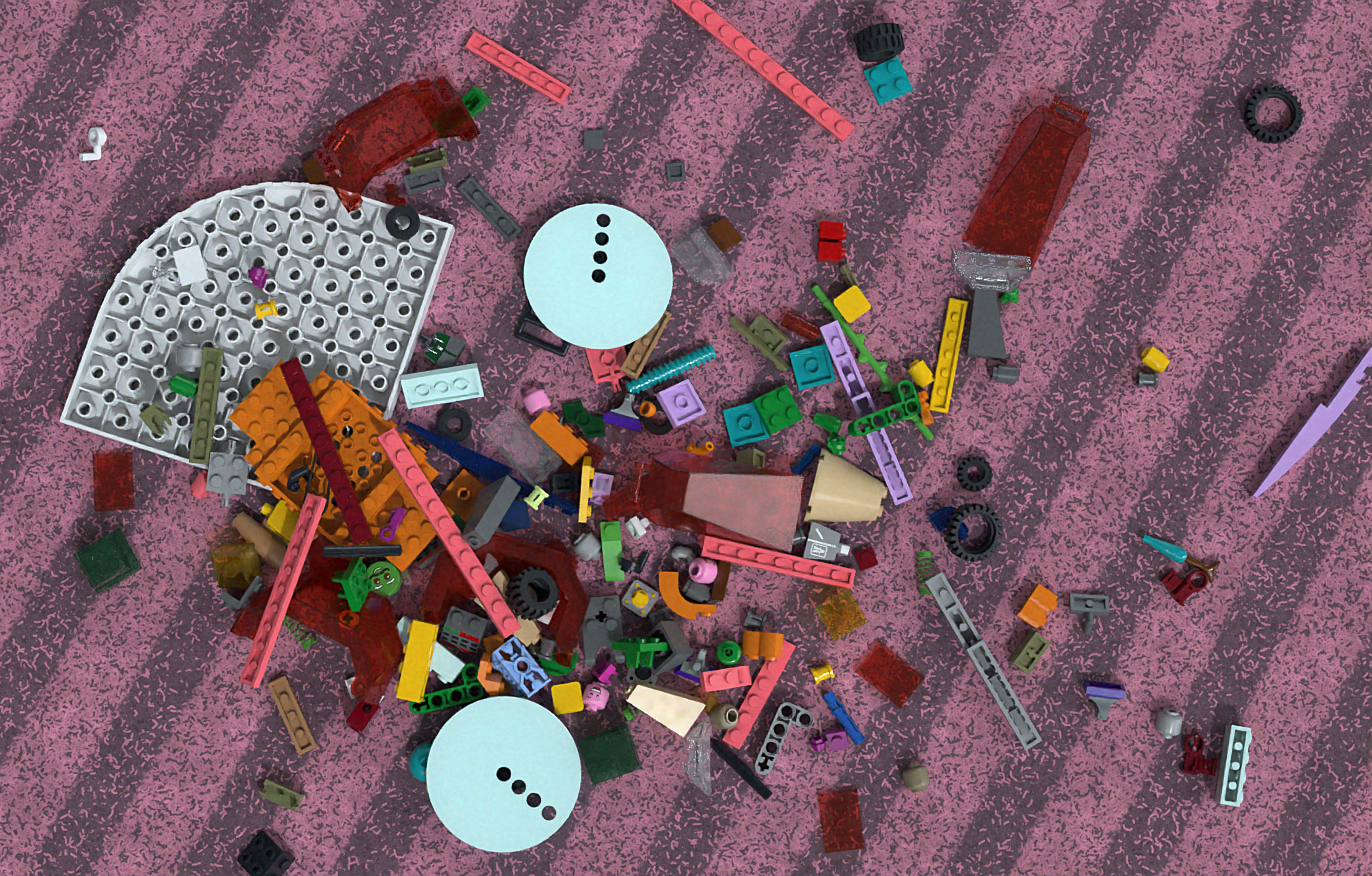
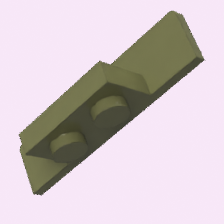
[728,313,792,372]

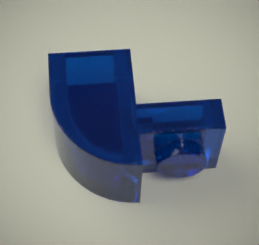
[927,507,969,542]

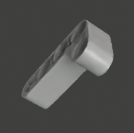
[754,702,814,775]

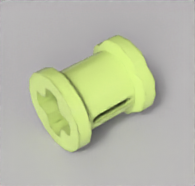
[523,485,549,511]

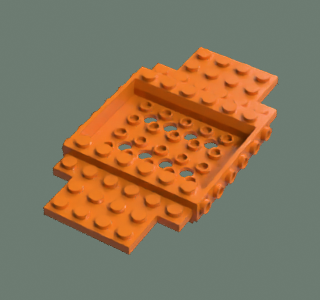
[228,360,455,572]

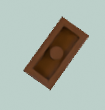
[711,561,732,602]

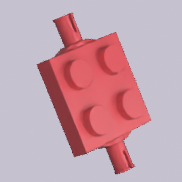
[585,346,627,393]

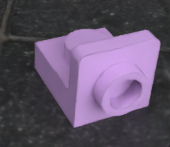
[590,472,614,505]

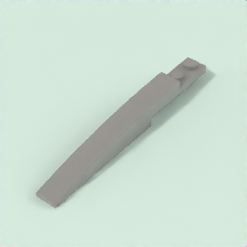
[924,571,1042,751]

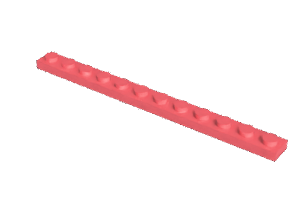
[670,0,855,142]
[376,428,522,639]

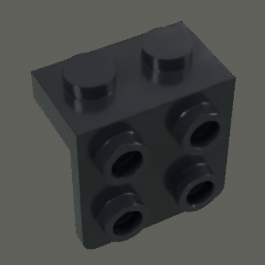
[237,831,296,876]

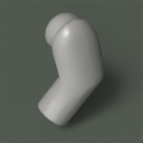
[671,546,697,564]

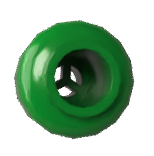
[716,640,741,666]

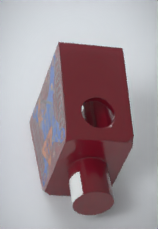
[346,690,384,737]

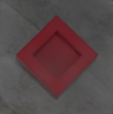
[853,546,879,571]

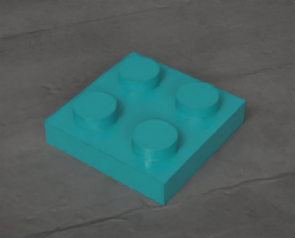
[863,56,914,106]
[789,344,836,391]
[722,403,770,448]

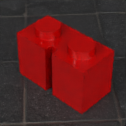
[817,221,847,263]

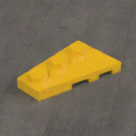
[578,456,594,523]

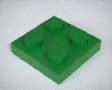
[752,385,803,436]

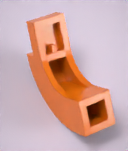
[659,571,716,620]

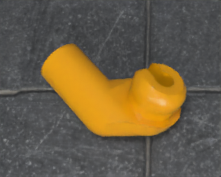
[686,442,714,457]

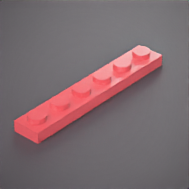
[465,31,571,106]
[722,639,796,750]

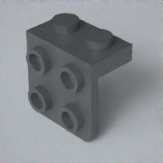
[219,575,268,615]

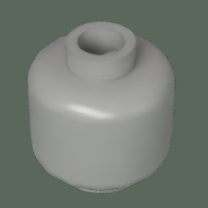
[176,343,203,371]
[573,532,602,561]
[1155,708,1183,739]

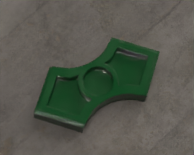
[562,401,606,439]

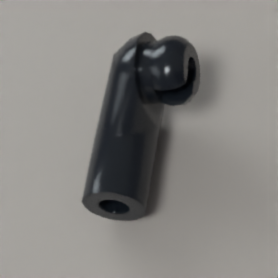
[287,465,310,493]

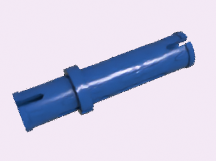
[822,690,866,746]

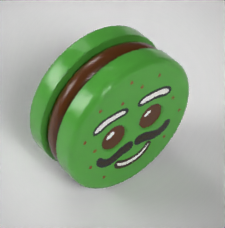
[366,561,402,597]

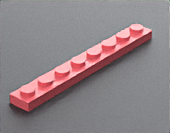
[700,536,856,590]

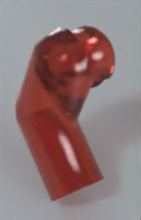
[385,184,406,206]

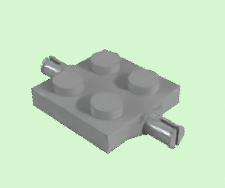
[206,440,250,507]

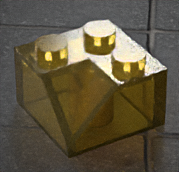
[209,543,264,588]
[814,588,868,642]

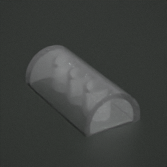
[482,404,562,487]

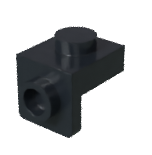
[548,472,581,494]

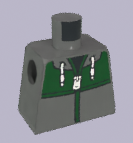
[418,331,467,369]

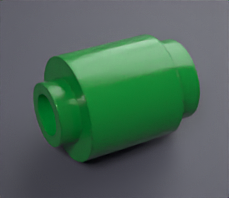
[168,373,199,398]

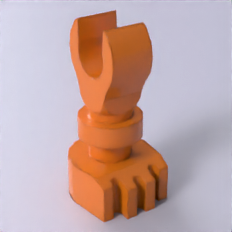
[917,391,934,425]

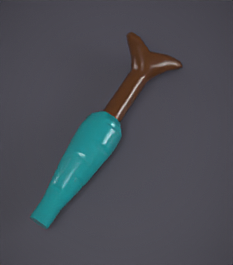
[1141,534,1220,584]

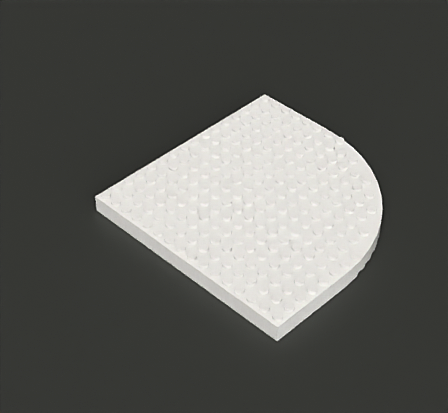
[59,182,455,507]

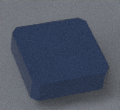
[500,499,531,533]

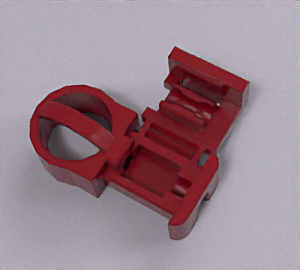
[1160,568,1208,606]
[1180,734,1218,776]

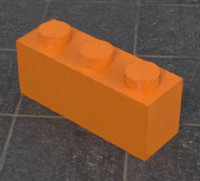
[529,410,588,468]

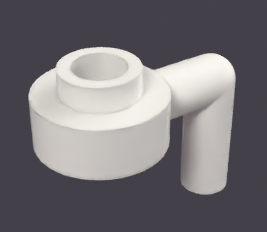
[79,127,107,161]

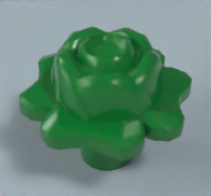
[1000,284,1019,304]
[826,433,846,455]

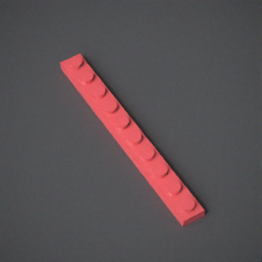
[239,493,327,688]

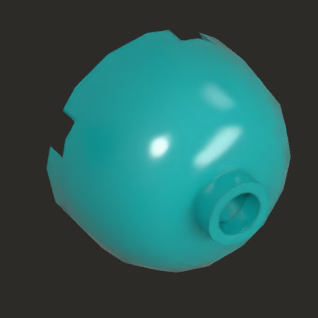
[408,743,433,782]

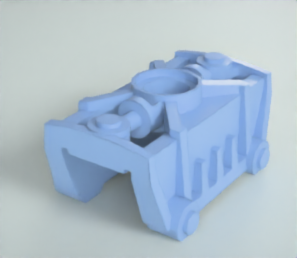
[491,636,551,699]

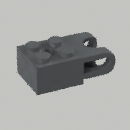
[580,595,625,667]

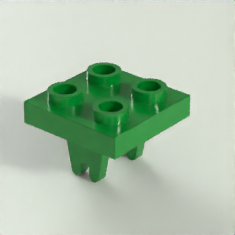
[332,557,372,612]
[612,637,668,668]

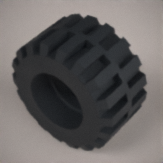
[854,23,905,62]
[505,567,560,621]

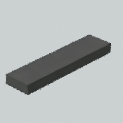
[457,176,523,243]

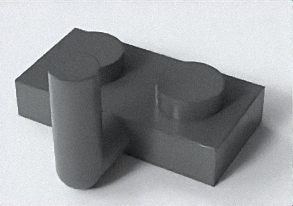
[1069,593,1110,635]

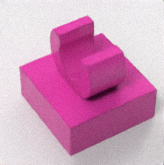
[592,658,618,684]

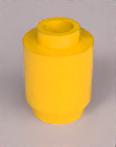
[1140,346,1170,373]
[907,359,934,388]

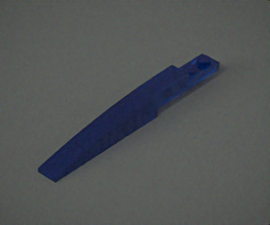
[405,421,579,517]

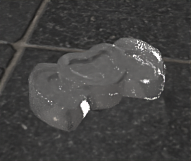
[83,266,113,283]

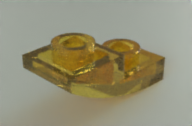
[704,690,720,713]

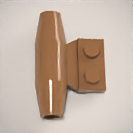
[232,506,289,570]

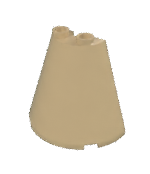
[804,448,888,523]

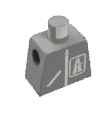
[802,522,850,561]

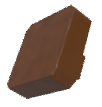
[301,152,338,185]
[706,218,742,252]

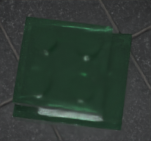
[73,528,143,595]
[578,723,643,785]

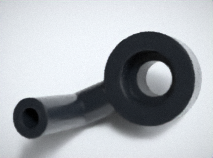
[618,551,650,574]

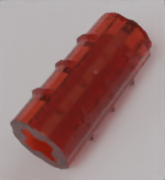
[780,310,820,343]

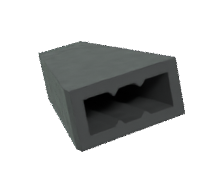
[966,284,1006,361]
[461,475,521,550]

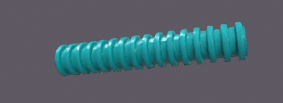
[625,343,716,395]

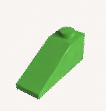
[600,521,625,582]

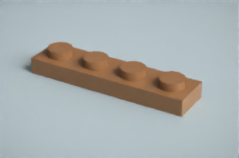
[620,311,672,380]
[267,676,318,755]

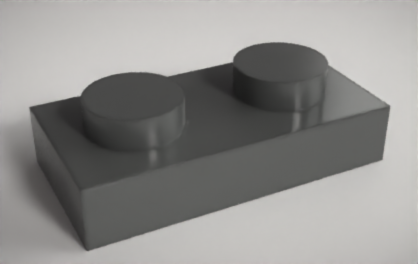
[403,166,445,196]

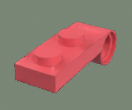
[699,665,752,693]

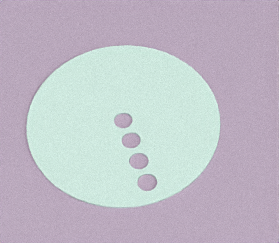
[524,203,673,349]
[426,696,581,852]

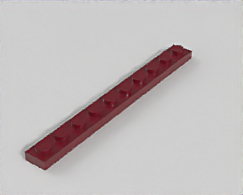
[279,357,374,545]

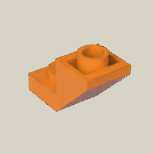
[477,653,505,697]

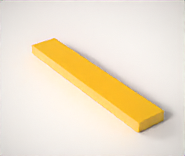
[929,298,968,414]

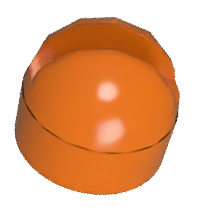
[639,401,656,417]

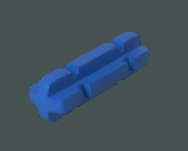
[791,444,821,477]

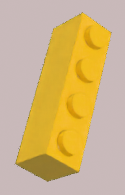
[395,619,439,703]

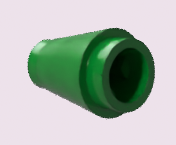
[813,412,843,434]

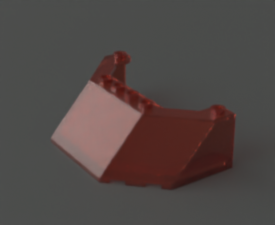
[313,76,481,213]
[420,531,590,668]
[230,566,404,705]

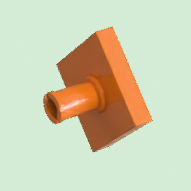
[439,469,485,522]

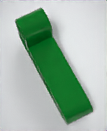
[847,380,921,438]
[409,663,485,714]

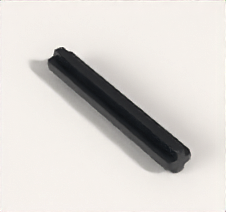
[322,544,402,558]
[711,740,772,800]

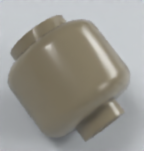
[709,704,738,730]
[902,762,930,793]

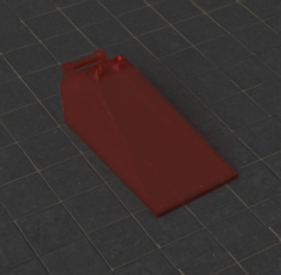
[962,95,1092,273]
[627,449,806,553]

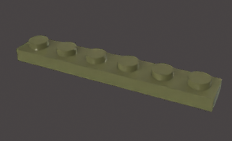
[189,347,224,465]

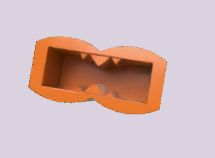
[1015,583,1059,629]
[741,631,784,661]

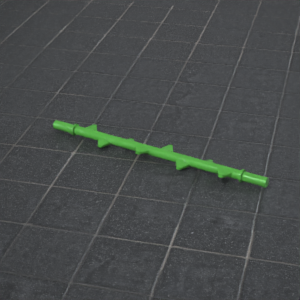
[811,285,934,441]

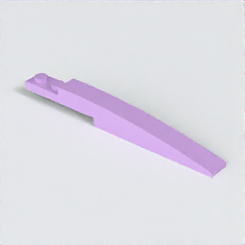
[819,320,913,505]
[1250,347,1372,499]

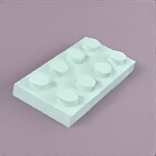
[400,363,484,409]

